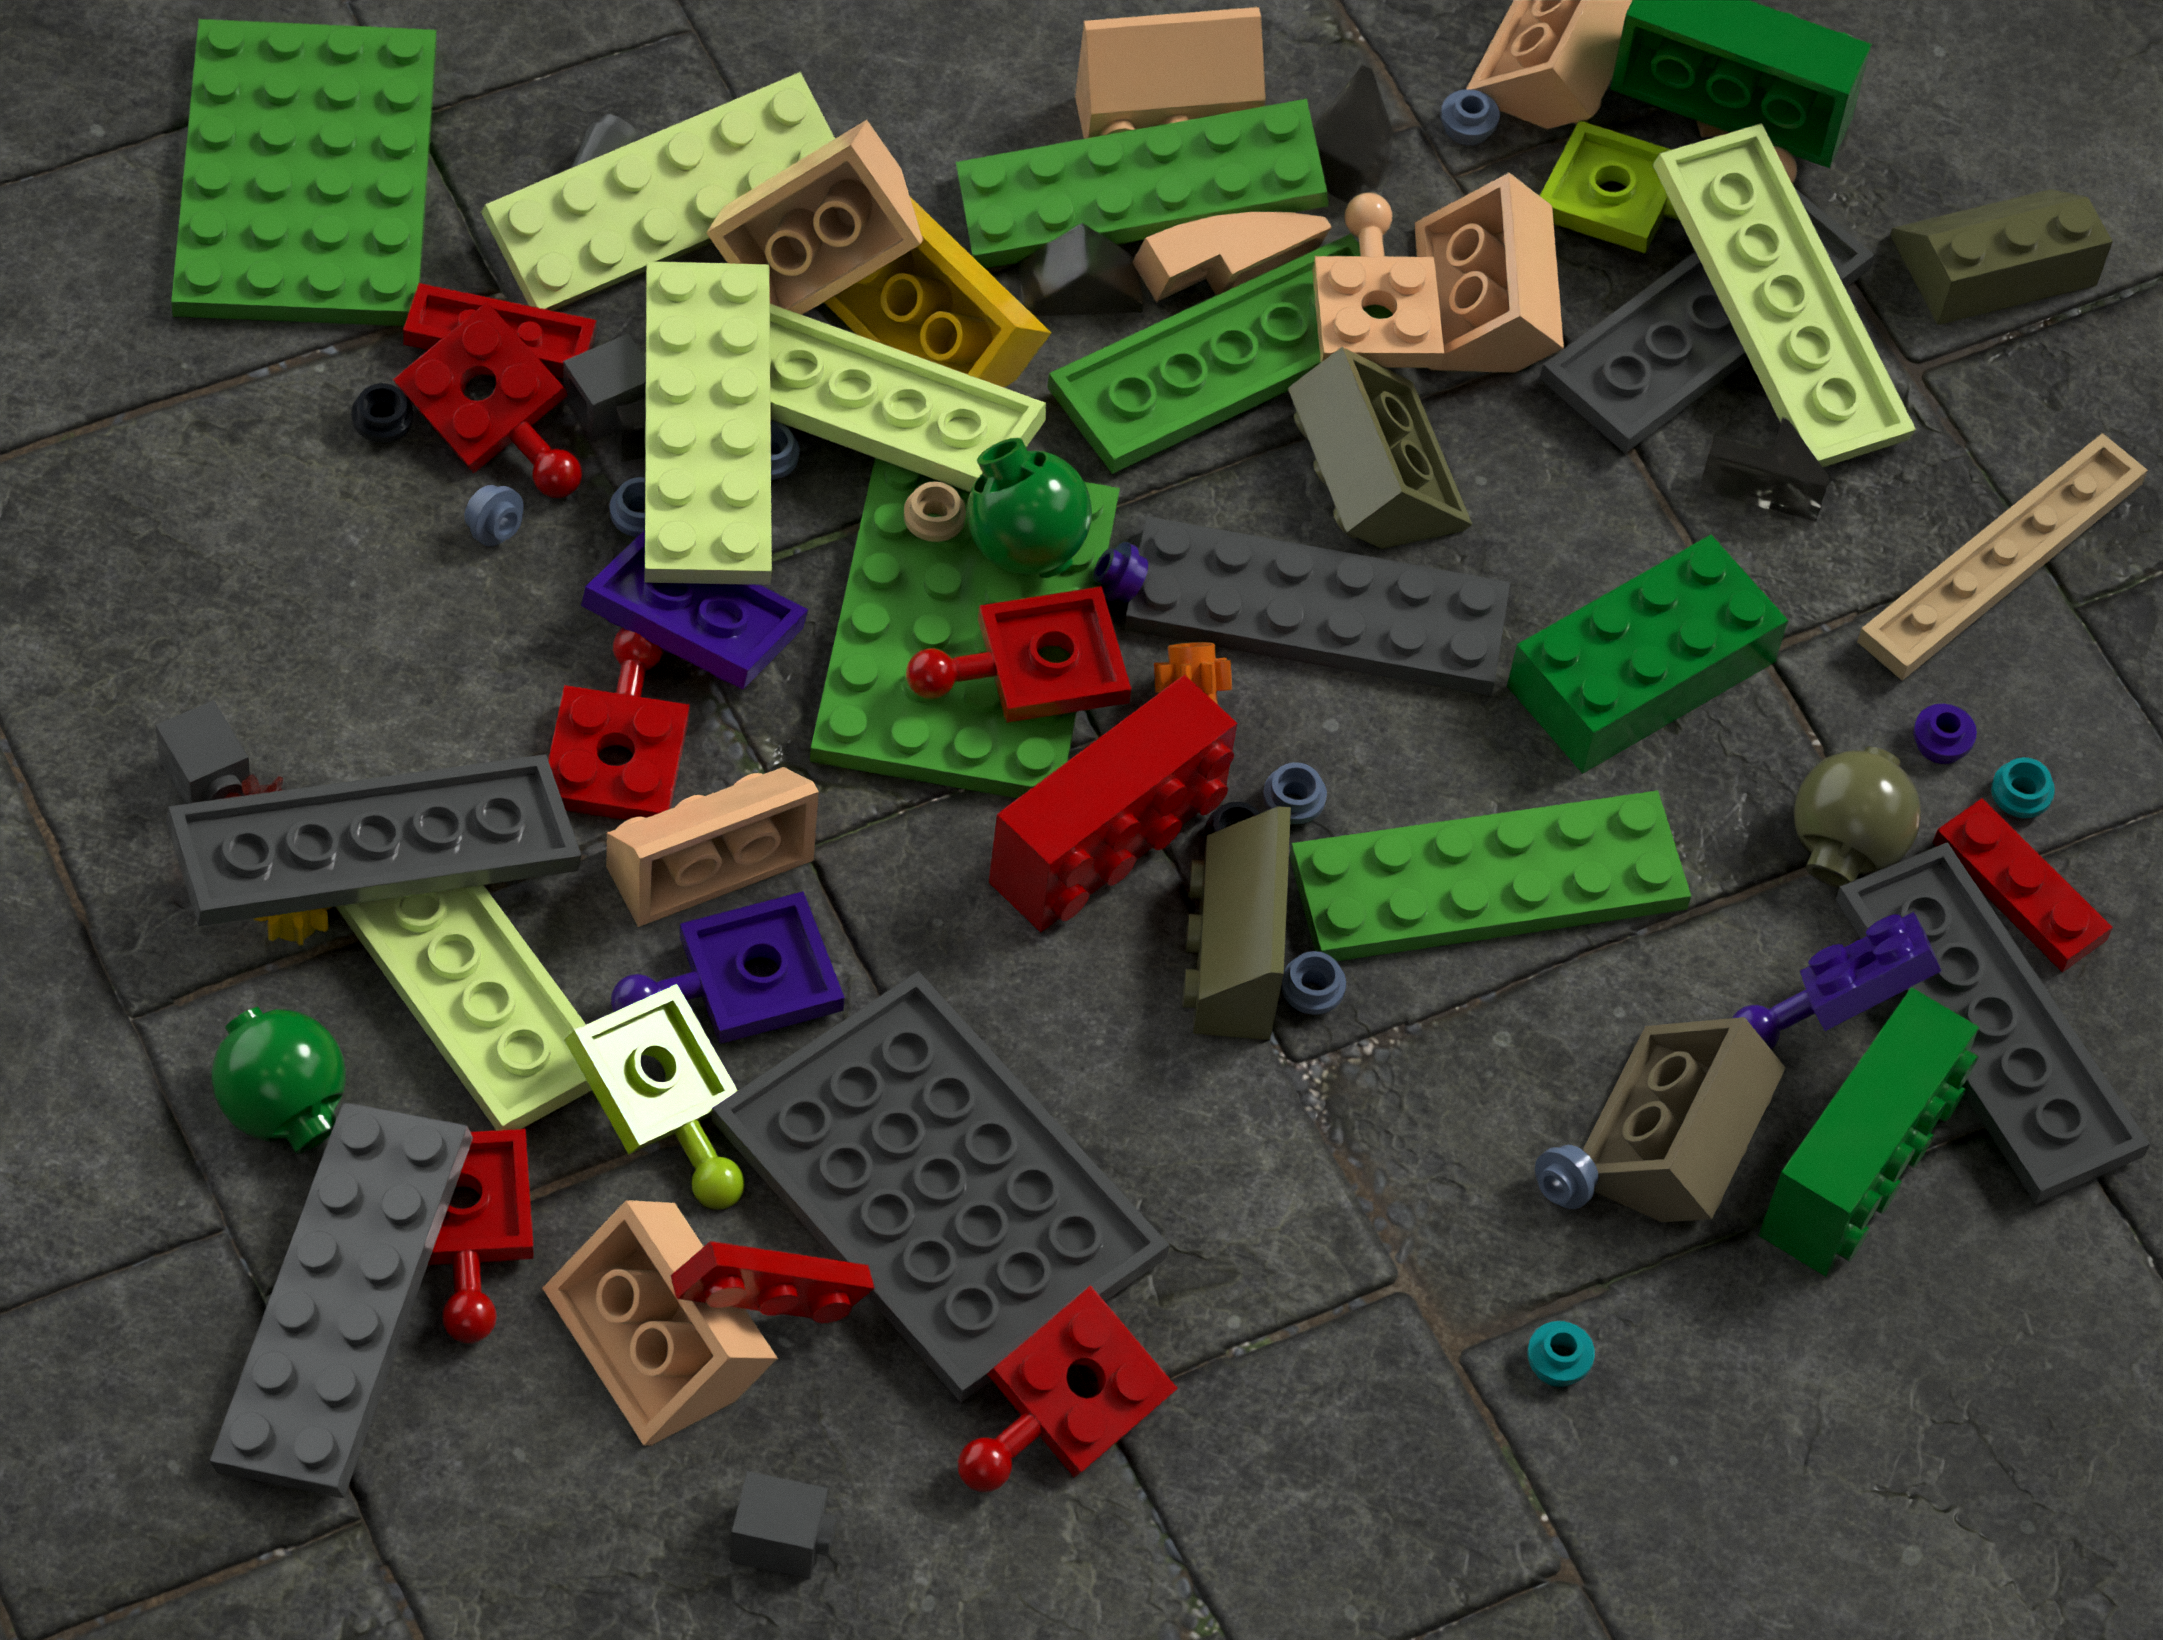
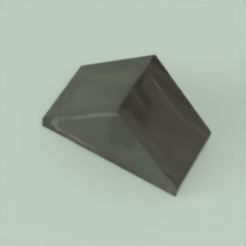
[1018,222,1143,316]

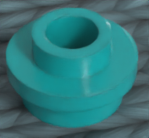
[1991,757,2055,818]
[1527,1321,1595,1387]

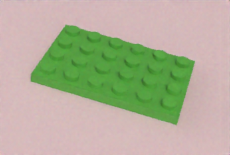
[171,19,437,326]
[810,458,1120,798]

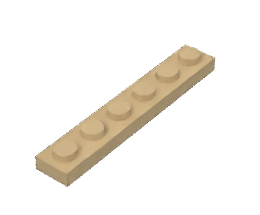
[1857,433,2148,681]

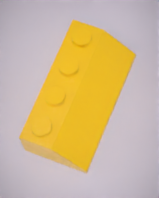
[824,197,1051,388]

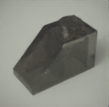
[1313,65,1395,204]

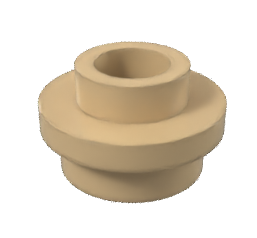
[904,482,966,542]

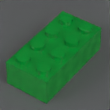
[1610,0,1872,169]
[1507,534,1789,774]
[1758,987,1979,1277]

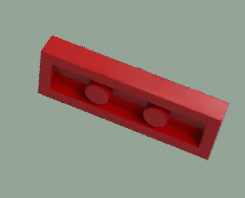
[403,283,597,378]
[1932,798,2113,973]
[670,1241,875,1323]

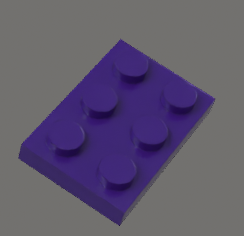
[581,530,808,690]

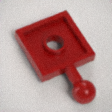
[393,302,582,498]
[906,586,1131,723]
[548,628,690,820]
[428,1129,533,1344]
[957,1285,1178,1492]

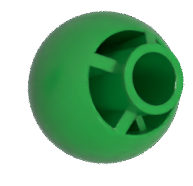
[967,438,1092,578]
[212,1007,346,1154]

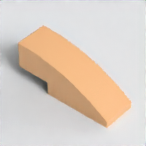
[1132,212,1331,302]

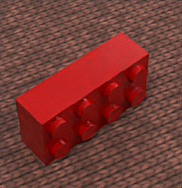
[989,674,1238,933]

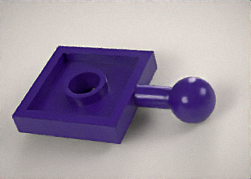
[611,891,845,1044]
[1732,912,1942,1050]

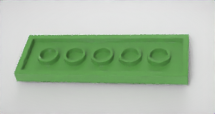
[956,99,1328,268]
[1047,234,1393,474]
[1289,790,1691,961]

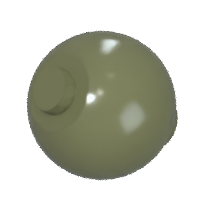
[1794,747,1921,888]

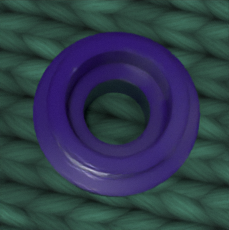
[1093,542,1148,603]
[1913,704,1977,764]

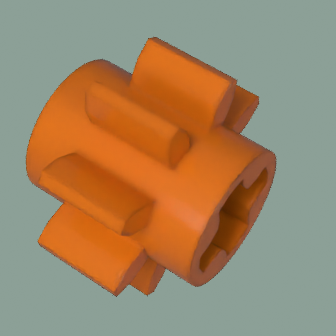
[1154,642,1232,705]

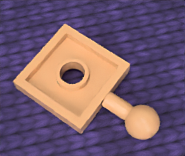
[1312,193,1444,368]

